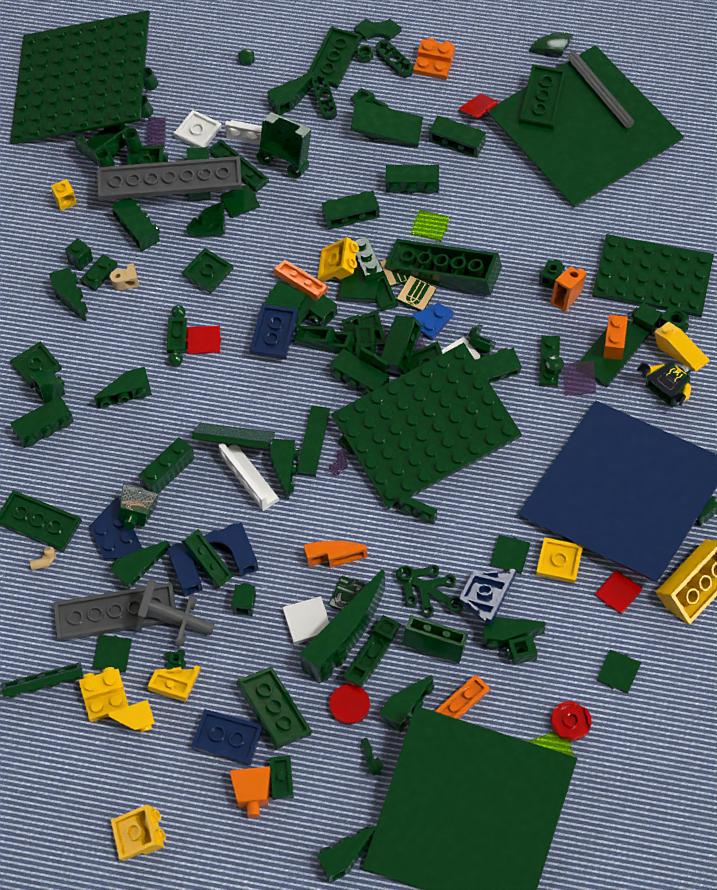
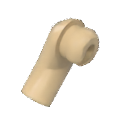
[30,547,56,570]

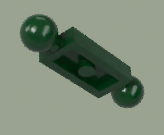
[166,305,188,367]

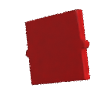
[459,93,498,119]
[186,325,222,355]
[595,570,642,615]

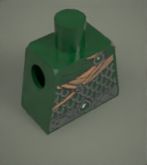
[118,484,159,530]

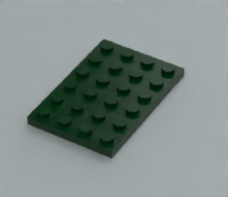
[592,234,714,318]

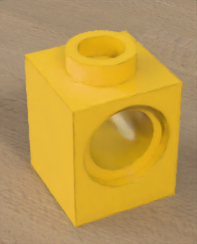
[51,179,77,211]

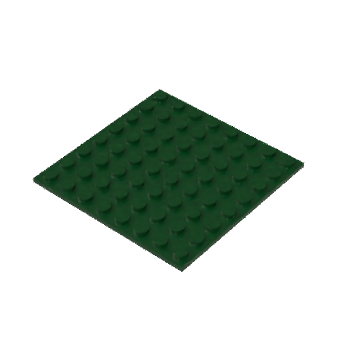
[10,10,150,144]
[487,45,684,208]
[363,705,578,890]

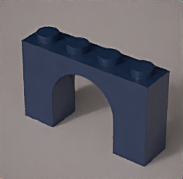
[167,522,259,597]

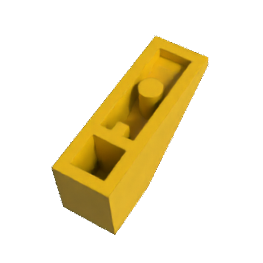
[654,322,710,372]

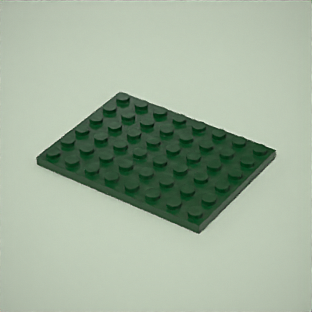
[331,342,522,510]

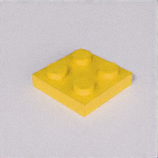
[536,537,583,584]

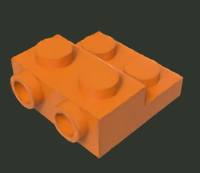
[413,38,455,80]

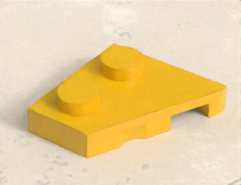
[148,666,201,702]

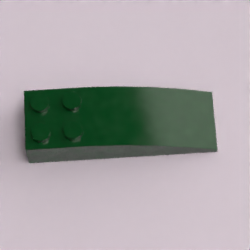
[385,239,502,295]
[300,569,385,684]

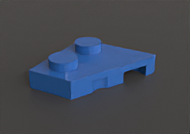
[411,303,454,341]

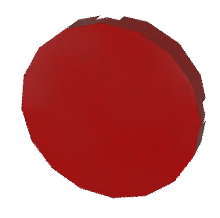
[329,684,370,725]
[550,701,592,741]

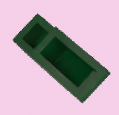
[294,325,356,354]

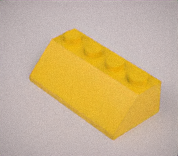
[656,539,717,625]

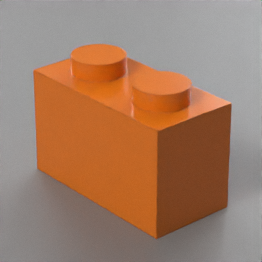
[603,314,628,360]

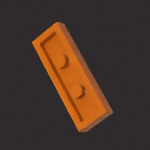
[273,260,328,301]
[435,674,490,719]

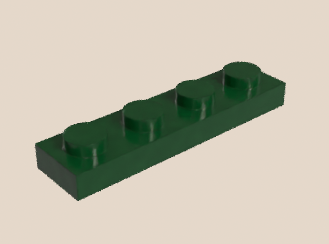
[1,662,83,698]

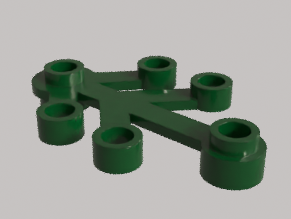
[396,564,463,618]

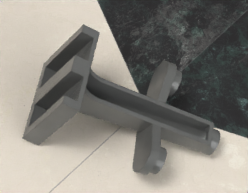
[133,579,215,647]

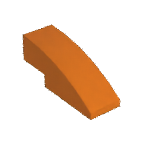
[303,541,368,568]

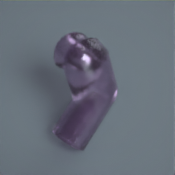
[329,449,348,475]

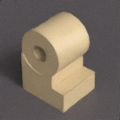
[110,263,140,290]

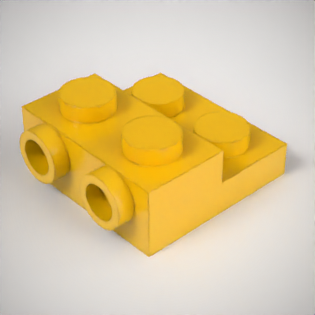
[317,237,359,282]
[79,667,129,723]
[111,805,166,861]

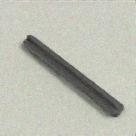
[567,51,634,128]

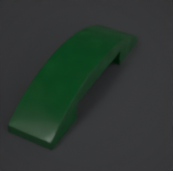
[343,615,401,688]

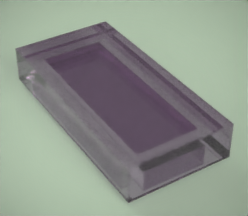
[147,117,166,149]

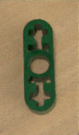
[376,40,413,78]
[312,73,337,120]

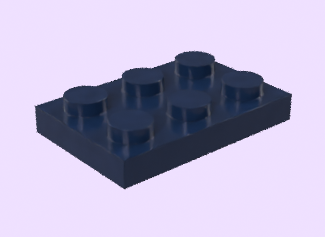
[249,304,299,360]
[191,709,263,766]

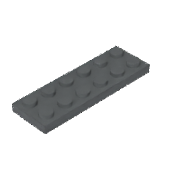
[53,582,176,641]

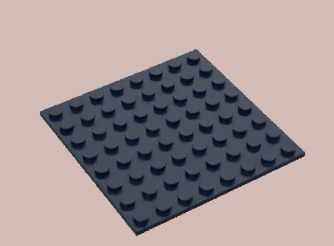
[518,400,717,583]

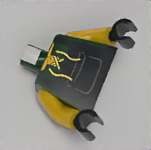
[637,362,692,408]

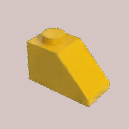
[108,700,155,732]

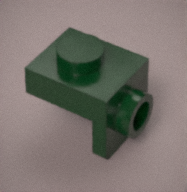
[468,324,496,353]

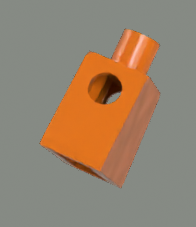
[550,267,587,312]
[230,767,271,818]

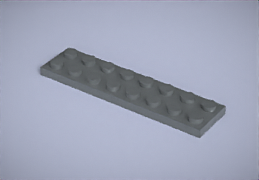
[97,156,242,201]

